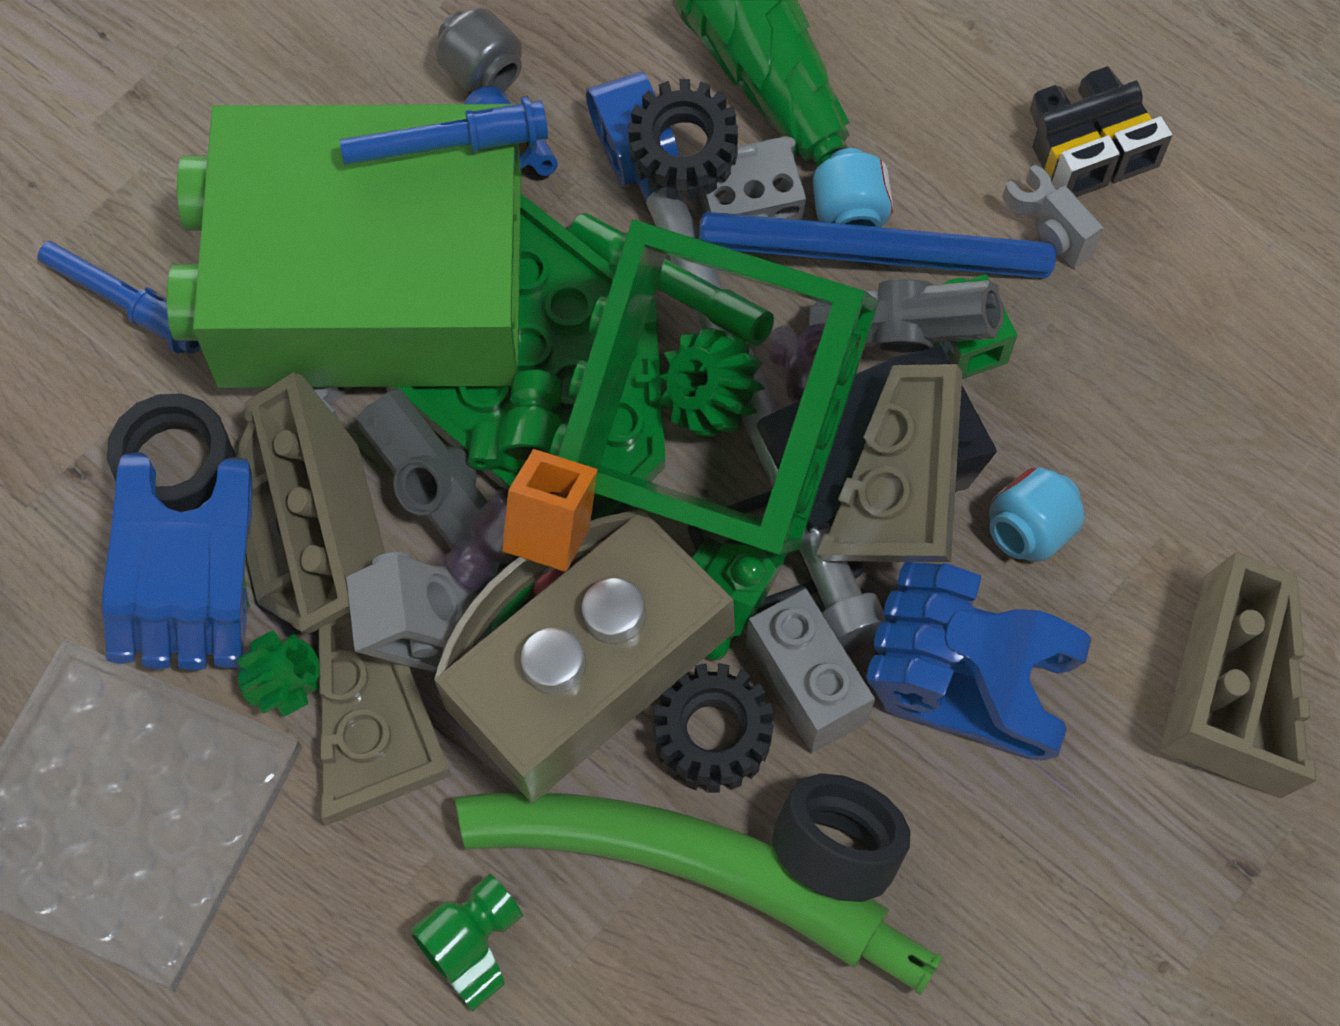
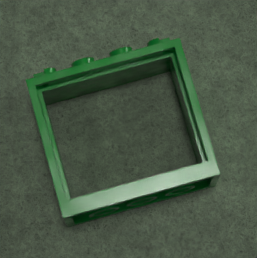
[550,219,879,555]

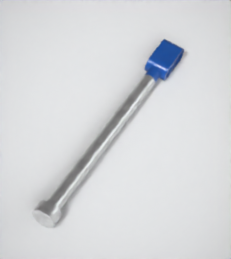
[585,71,889,652]

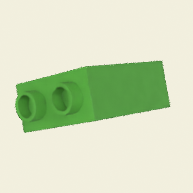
[167,104,522,388]

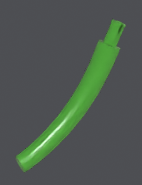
[455,792,943,995]

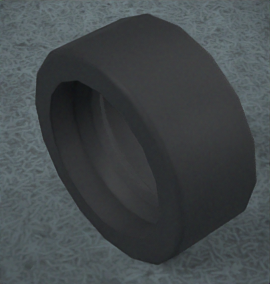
[107,393,235,512]
[772,773,911,902]

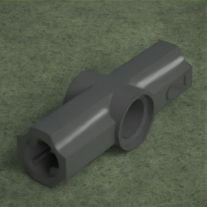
[809,279,1004,353]
[357,388,497,574]

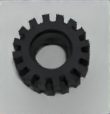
[628,79,738,200]
[653,663,774,793]

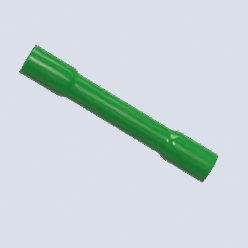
[569,213,774,346]

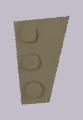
[1159,552,1316,798]

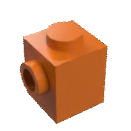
[502,449,598,572]

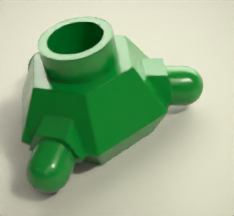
[692,536,787,661]

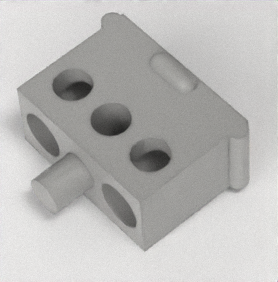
[698,136,806,220]

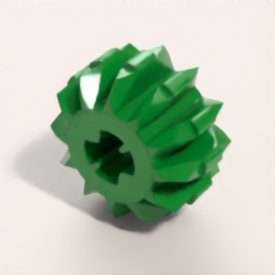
[656,328,766,437]

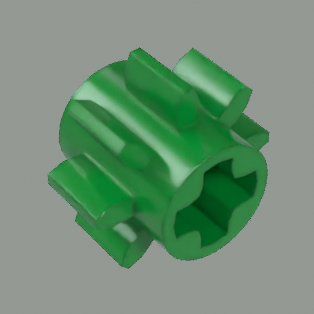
[237,630,320,717]

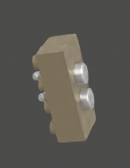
[434,509,735,804]

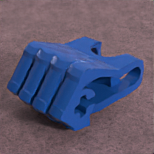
[102,452,253,670]
[867,562,1091,761]

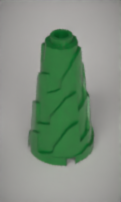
[673,0,850,166]

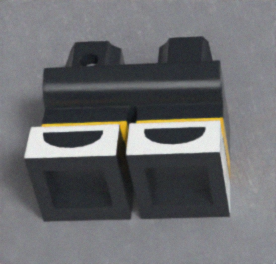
[1030,66,1173,197]

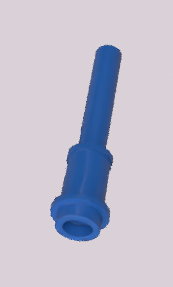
[339,96,548,165]
[38,241,201,354]

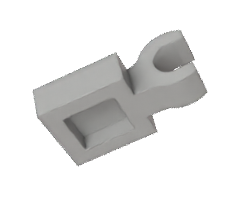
[1002,165,1104,270]

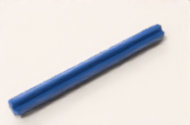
[698,212,1056,278]

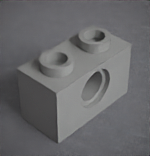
[346,552,490,673]
[745,589,875,754]

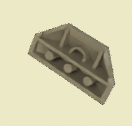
[237,372,385,633]

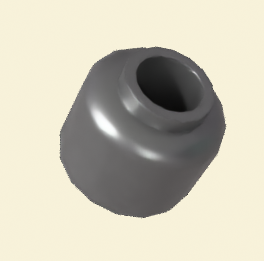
[436,8,522,94]

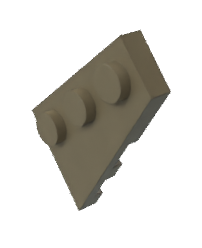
[816,364,962,562]
[319,612,451,826]

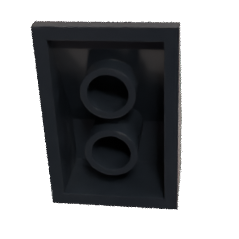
[756,346,997,533]

